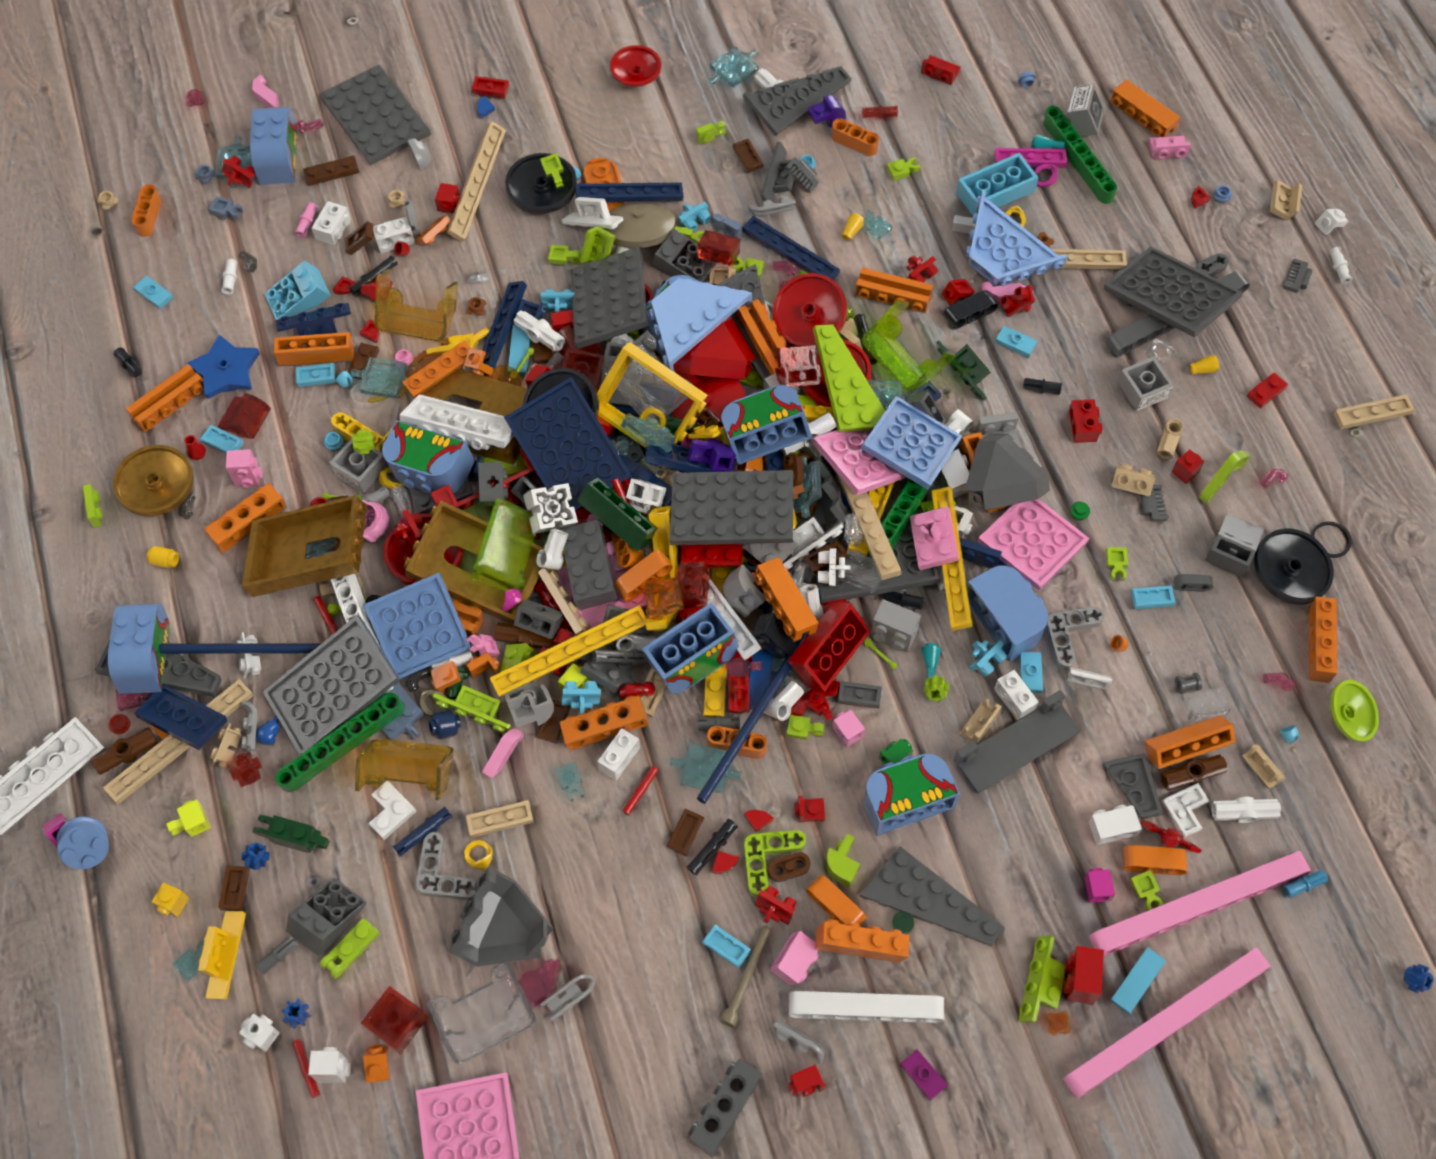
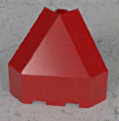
[667,316,758,380]

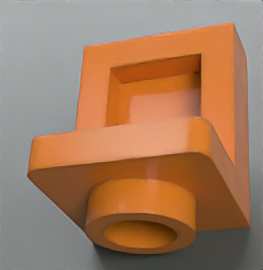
[464,348,494,376]
[466,652,501,679]
[431,661,461,694]
[363,1044,390,1083]

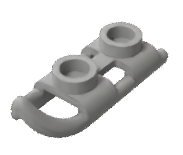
[747,196,796,216]
[241,702,257,757]
[540,974,595,1021]
[773,1019,824,1064]

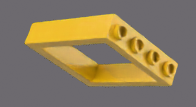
[597,342,708,448]

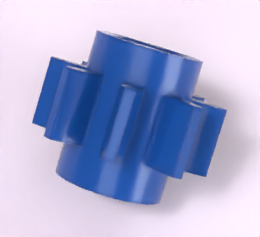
[241,842,270,870]
[1403,964,1434,993]
[281,998,311,1029]

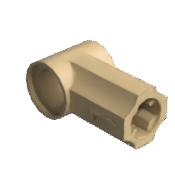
[1156,419,1184,459]

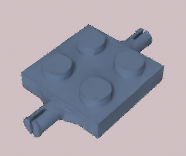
[373,683,424,741]

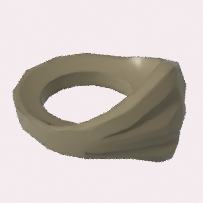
[418,689,446,717]

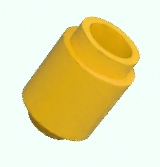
[146,546,179,569]

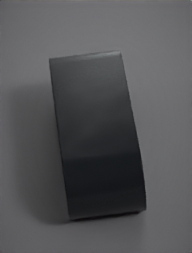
[943,290,998,329]

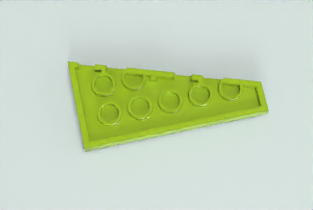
[813,325,885,433]

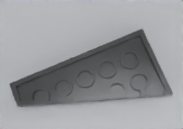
[742,66,852,136]
[716,264,771,384]
[95,640,222,697]
[860,847,1005,947]

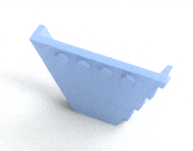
[965,190,1068,286]
[649,278,752,371]

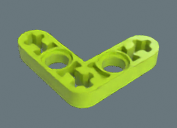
[1199,450,1251,503]
[744,830,806,897]

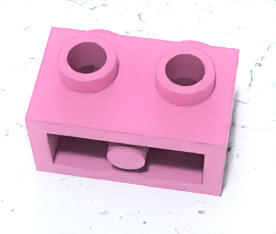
[226,449,263,488]
[770,931,819,986]

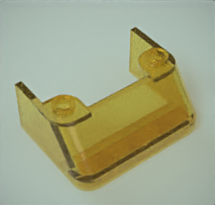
[374,269,458,341]
[355,739,454,800]

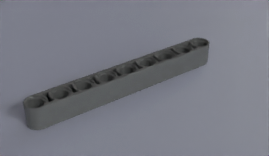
[1105,271,1250,357]

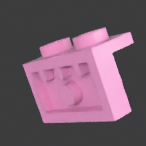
[1148,136,1191,159]

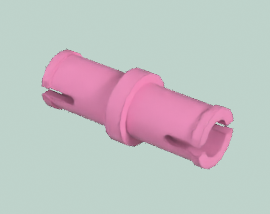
[295,202,318,238]

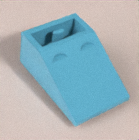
[264,261,331,320]

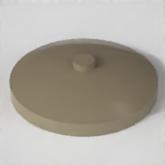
[603,202,675,248]

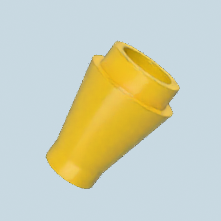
[841,213,864,241]
[1189,355,1220,375]

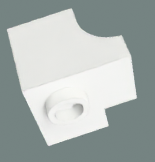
[626,478,667,514]

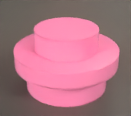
[395,349,413,367]

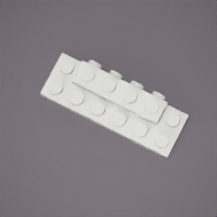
[400,394,515,450]
[0,717,105,835]

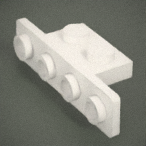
[561,197,623,230]
[783,516,844,570]

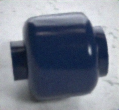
[428,710,461,740]

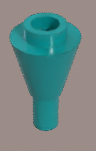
[1031,134,1065,149]
[921,643,942,679]

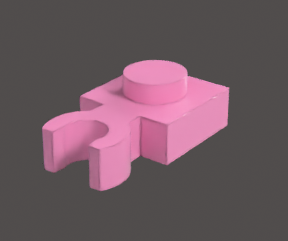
[466,634,500,658]

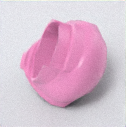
[362,500,390,542]

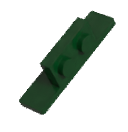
[936,340,991,400]

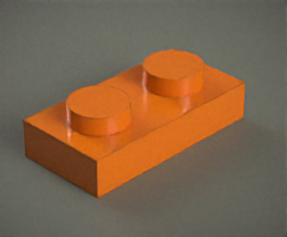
[415,216,451,245]

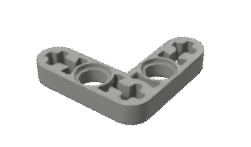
[1046,607,1105,670]
[416,832,476,900]

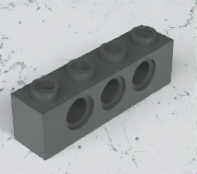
[688,1059,762,1158]

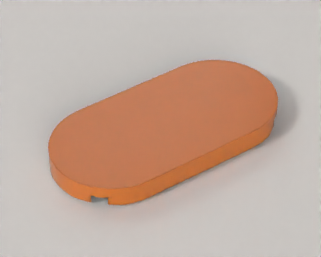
[583,157,626,212]

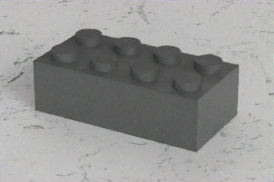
[561,519,619,610]

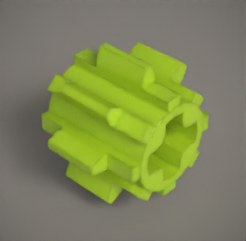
[352,429,375,455]
[923,675,950,702]

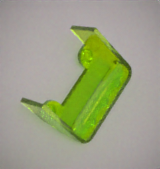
[862,299,957,391]

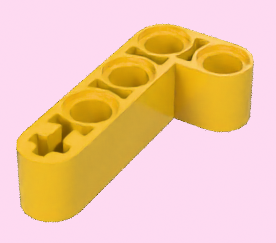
[331,412,392,452]

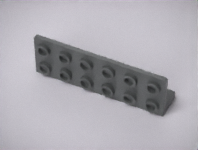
[954,690,1081,793]

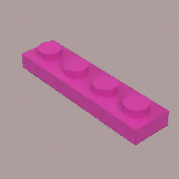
[994,148,1067,167]

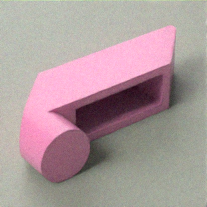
[252,75,279,108]
[981,281,1026,303]
[482,728,524,778]

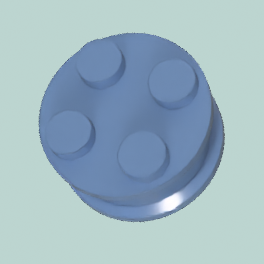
[57,816,109,869]

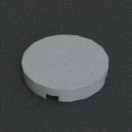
[405,199,420,236]

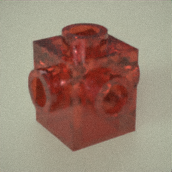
[229,752,262,787]

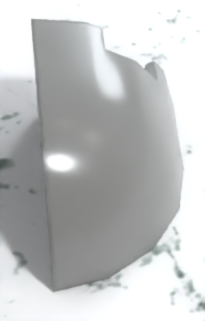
[407,138,431,171]

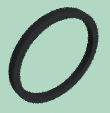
[1311,521,1352,558]

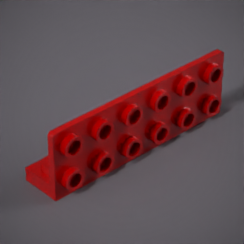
[430,449,538,510]

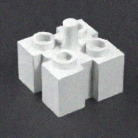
[523,483,578,534]

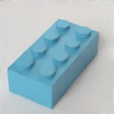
[956,153,1038,217]

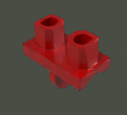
[221,156,255,188]
[906,256,938,283]
[1000,285,1035,317]
[394,509,424,547]
[728,676,750,714]
[754,886,796,925]

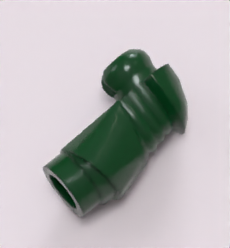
[666,417,699,434]
[446,666,469,699]

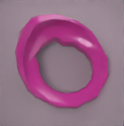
[1034,164,1058,187]
[501,588,522,612]

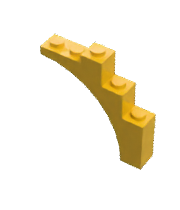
[646,506,682,632]

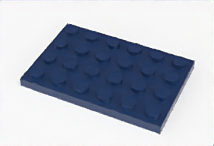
[504,377,632,512]

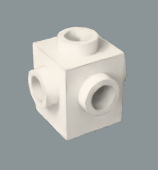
[239,1014,280,1052]

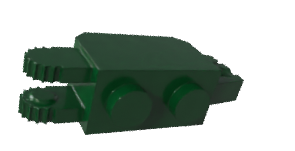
[252,815,330,853]

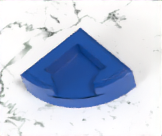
[477,96,495,119]

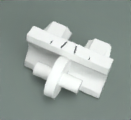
[818,548,851,586]

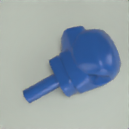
[256,716,280,745]

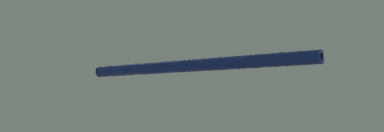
[697,632,808,804]
[160,643,322,654]

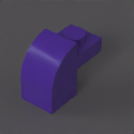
[807,95,846,128]
[688,438,736,472]

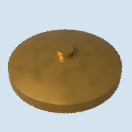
[113,445,194,516]

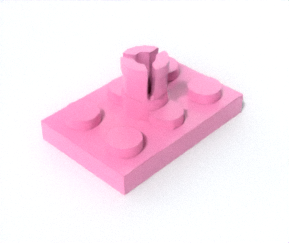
[910,506,959,570]

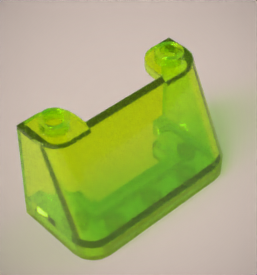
[470,497,540,591]

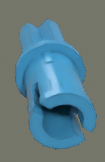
[1283,870,1328,898]

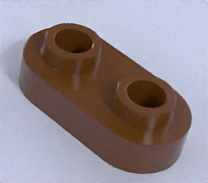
[783,452,804,487]
[768,852,810,882]

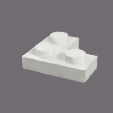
[369,780,416,840]

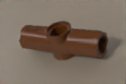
[494,622,557,649]
[91,727,158,775]
[1160,754,1228,791]

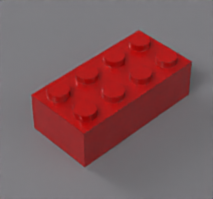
[788,601,871,692]

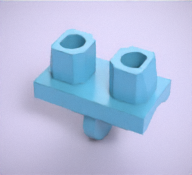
[678,201,711,232]
[541,289,574,313]
[969,640,1007,677]
[562,681,601,714]

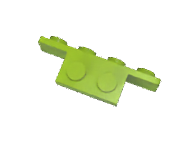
[432,685,511,733]
[1018,935,1066,1023]

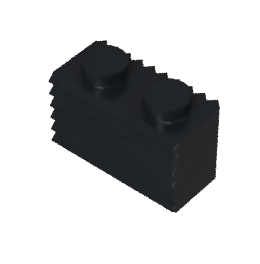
[752,613,797,659]

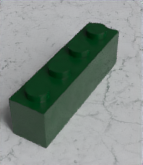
[577,478,658,552]

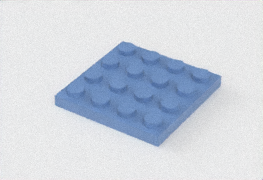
[861,396,962,490]
[363,572,472,678]

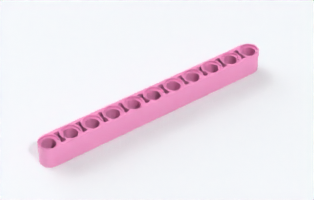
[1088,851,1312,956]
[1063,947,1271,1099]

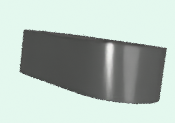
[1196,253,1229,276]
[1174,574,1213,592]

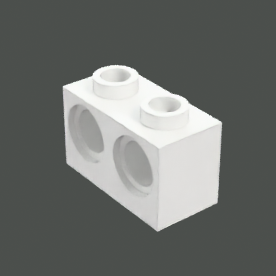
[373,216,415,254]
[994,670,1039,721]
[597,728,640,781]

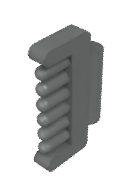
[785,157,819,193]
[1283,259,1312,293]
[1140,485,1169,522]

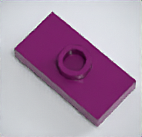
[900,1049,948,1101]

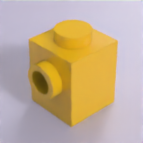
[152,882,189,918]

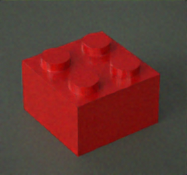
[1063,946,1104,1005]

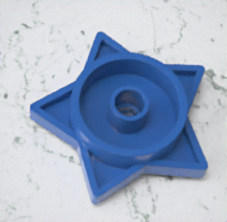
[187,335,260,399]

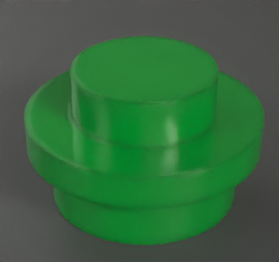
[1070,501,1090,521]

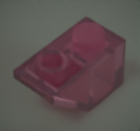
[518,959,562,1009]

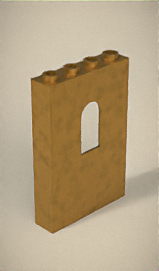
[408,369,527,465]
[242,495,367,597]
[403,501,544,625]

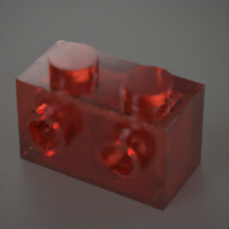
[698,230,740,266]
[676,562,710,609]

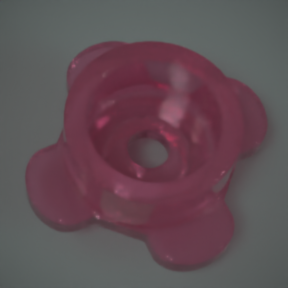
[186,89,205,107]

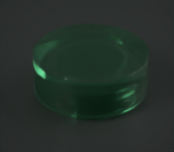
[892,911,914,934]

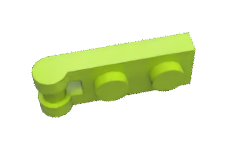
[319,918,380,979]

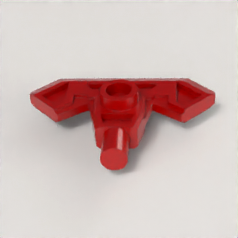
[790,681,840,720]
[1140,820,1202,853]

